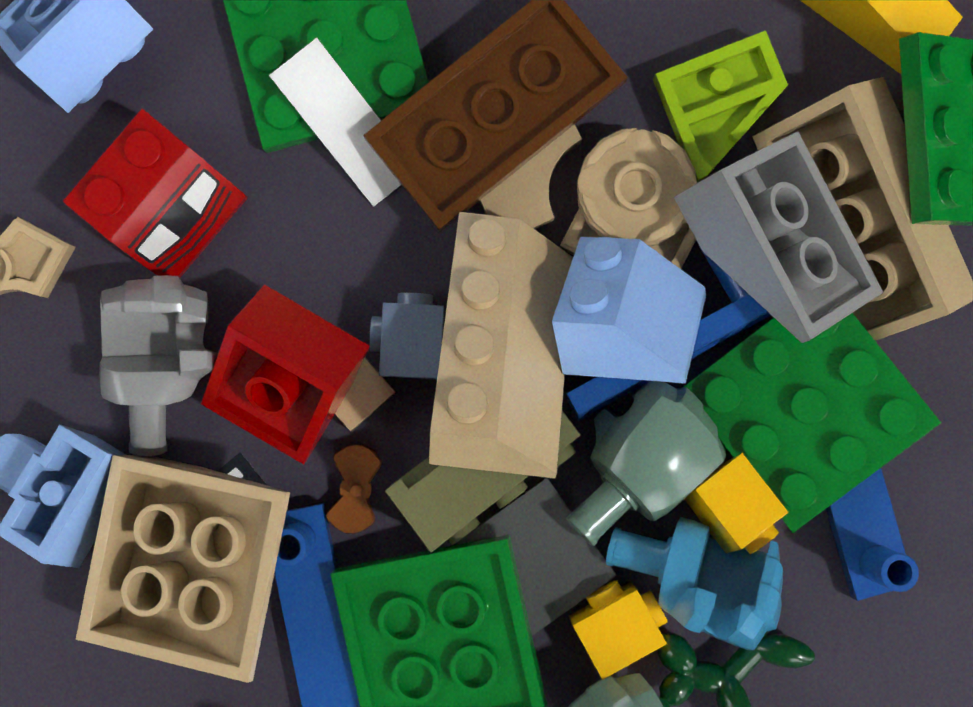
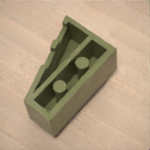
[385,411,580,552]

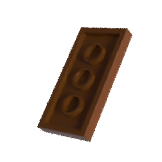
[363,0,628,232]

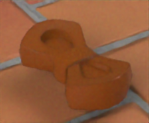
[325,443,382,534]

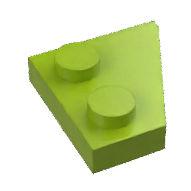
[653,30,788,182]

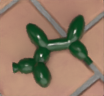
[658,631,815,707]

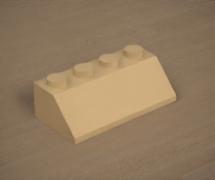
[752,77,973,341]
[429,212,573,478]

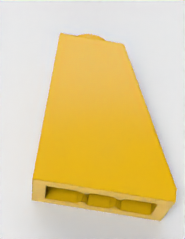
[800,0,963,74]

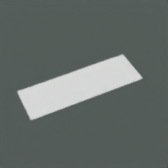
[269,38,401,207]

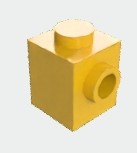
[684,453,788,554]
[569,580,668,680]

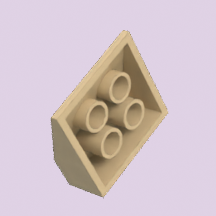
[76,455,290,683]

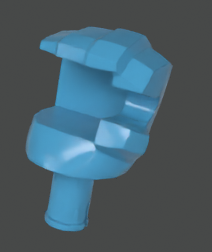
[606,517,783,650]

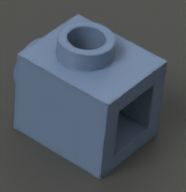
[370,293,445,380]

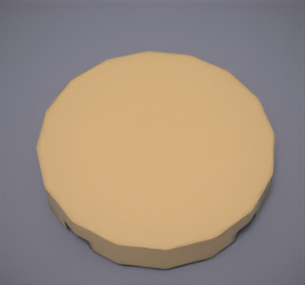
[577,128,697,247]

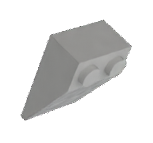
[674,131,883,343]

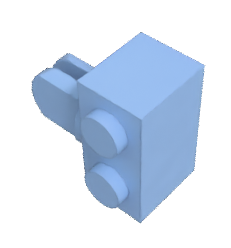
[0,424,126,568]

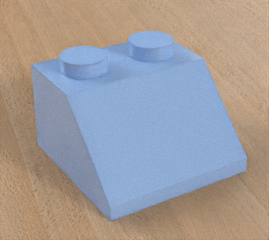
[0,0,153,113]
[552,237,706,383]

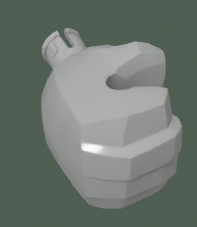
[99,275,217,456]

